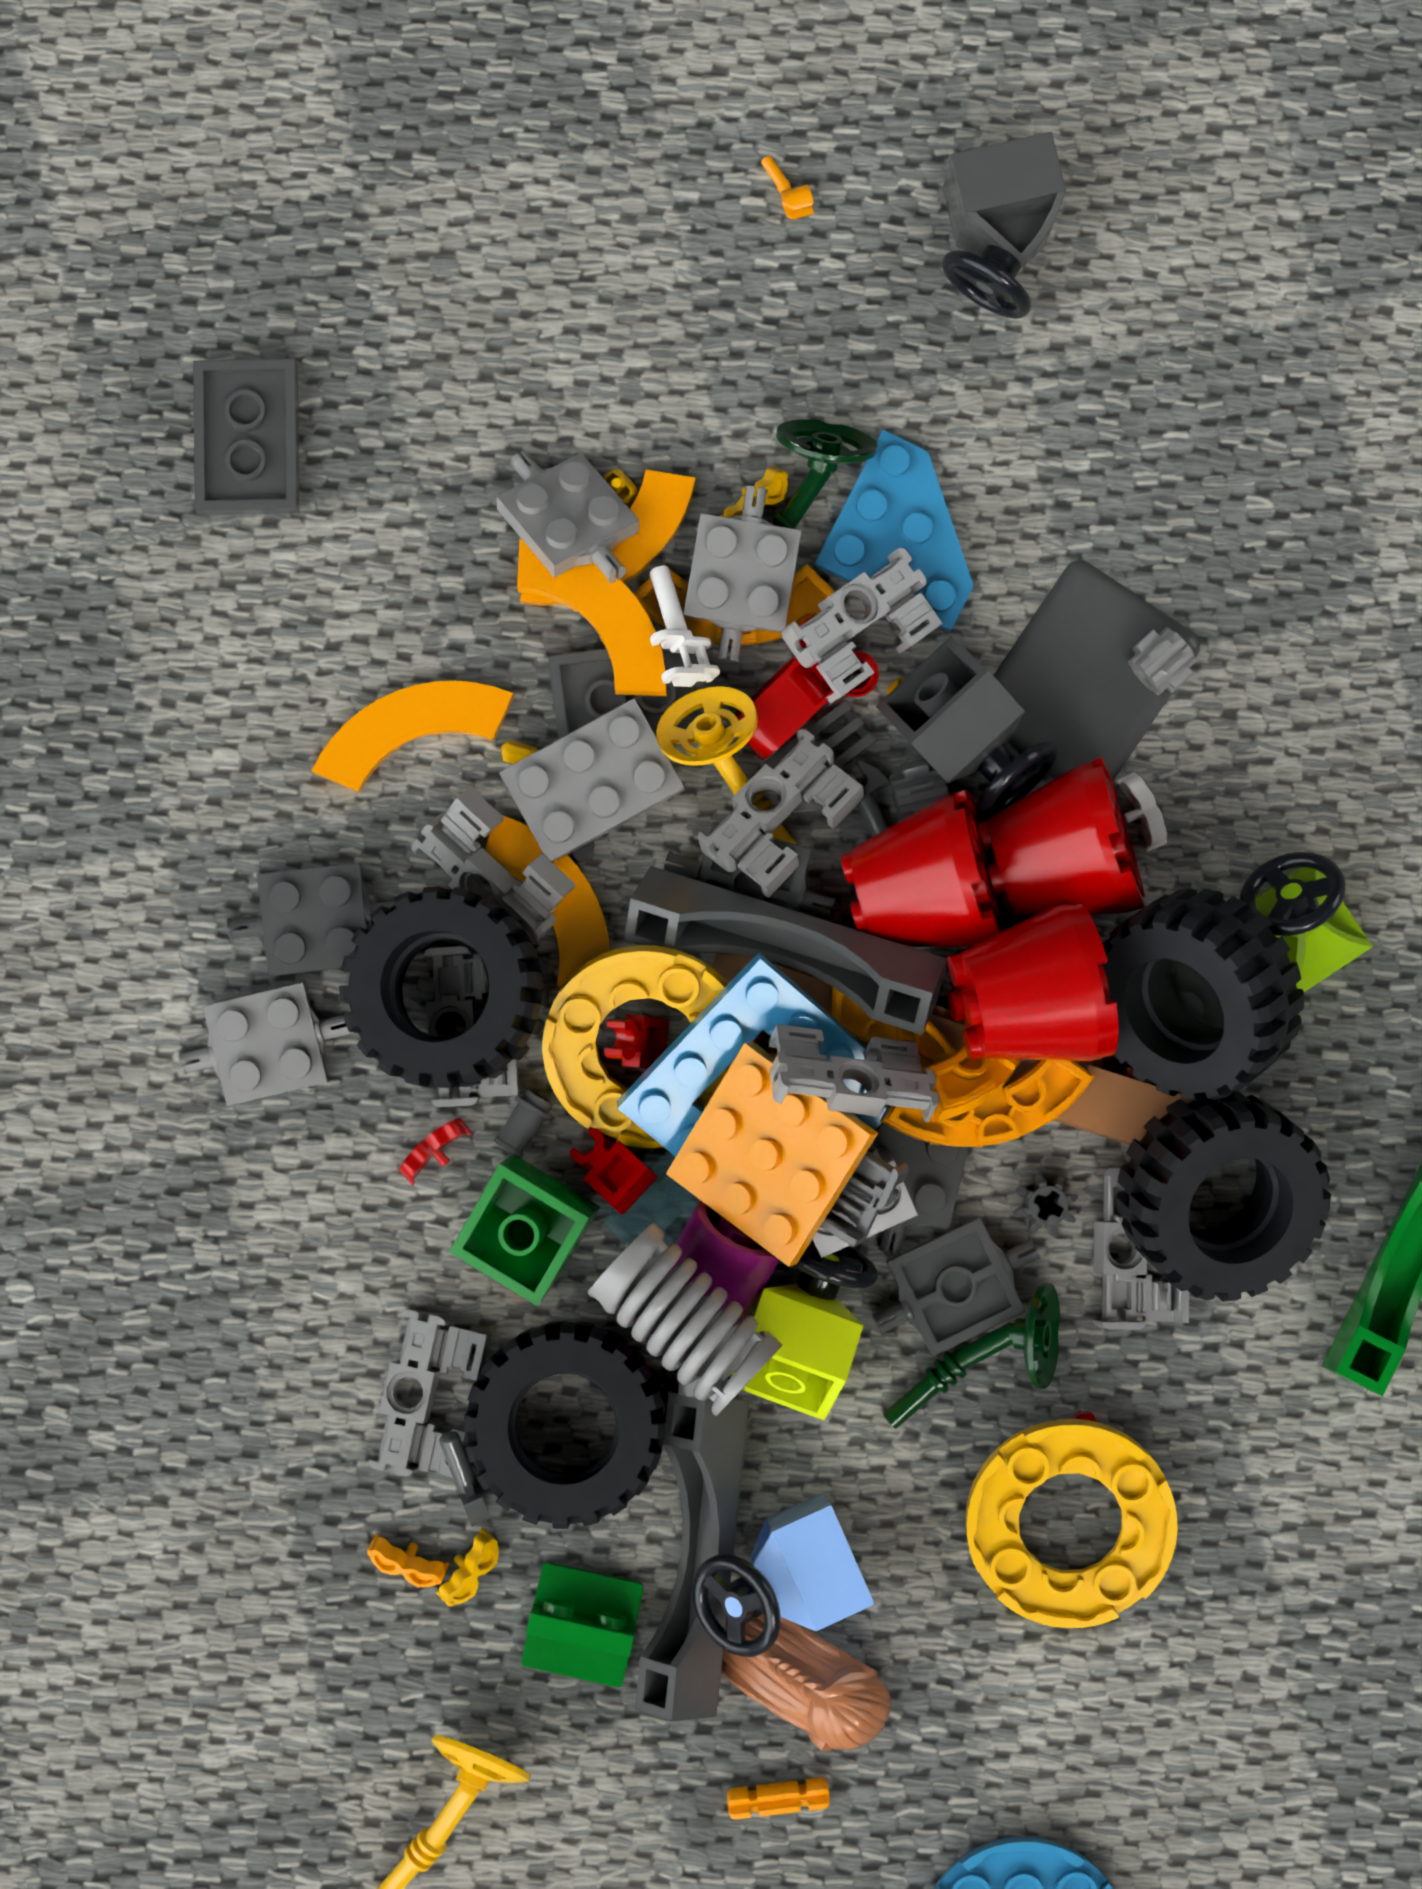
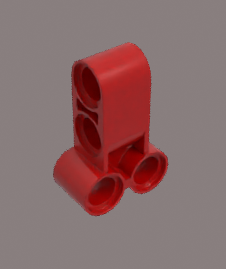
[727,612,879,760]

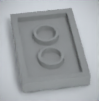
[499,698,684,863]

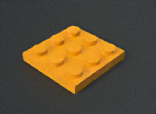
[666,1042,878,1267]

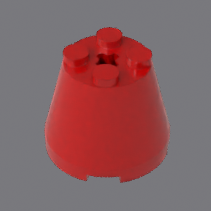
[978,757,1146,919]
[841,790,1007,947]
[947,903,1119,1061]

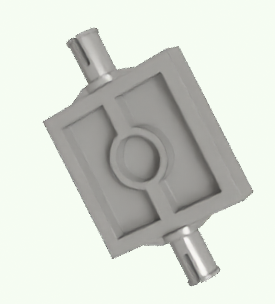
[497,451,639,583]
[683,486,802,662]
[178,982,355,1106]

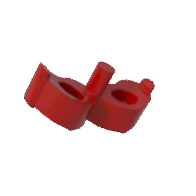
[399,1117,474,1186]

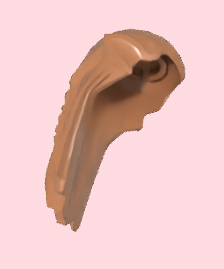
[721,1614,891,1751]

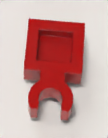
[604,1015,669,1069]
[569,1127,657,1215]

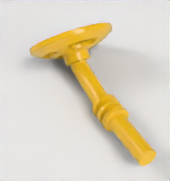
[656,686,812,864]
[376,1734,531,1889]

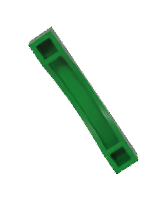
[1321,1163,1422,1396]

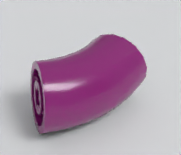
[647,1200,779,1354]

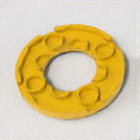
[542,945,733,1148]
[965,1419,1178,1628]

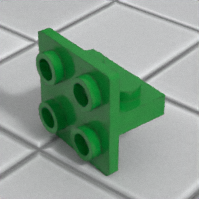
[521,1562,644,1688]

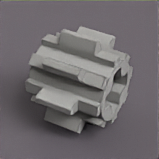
[1128,627,1197,696]

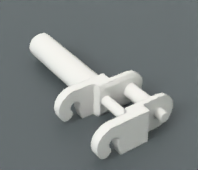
[649,565,720,687]

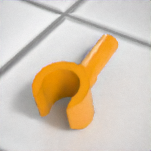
[761,155,814,219]

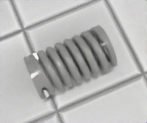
[587,1223,782,1417]

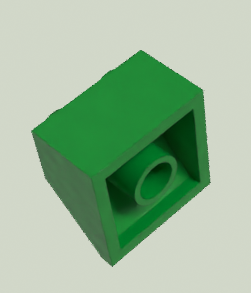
[449,1154,601,1306]

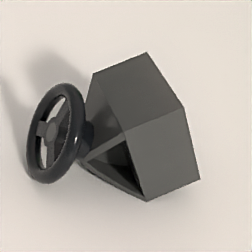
[942,132,1066,319]
[876,636,1057,819]

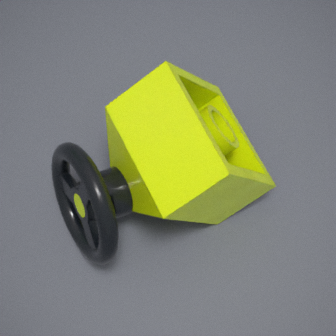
[729,1239,878,1420]

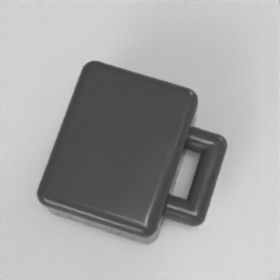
[993,561,1200,781]

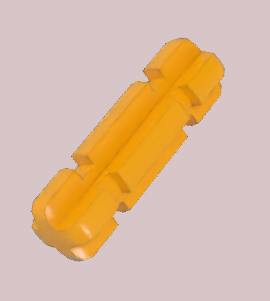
[727,1777,830,1820]

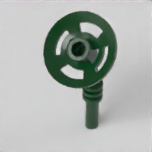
[768,419,878,529]
[883,1283,1060,1429]

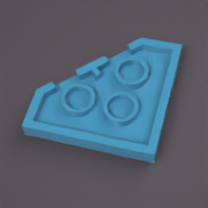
[814,429,974,634]

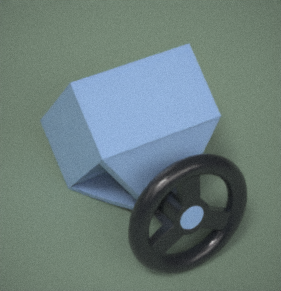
[692,1493,875,1657]

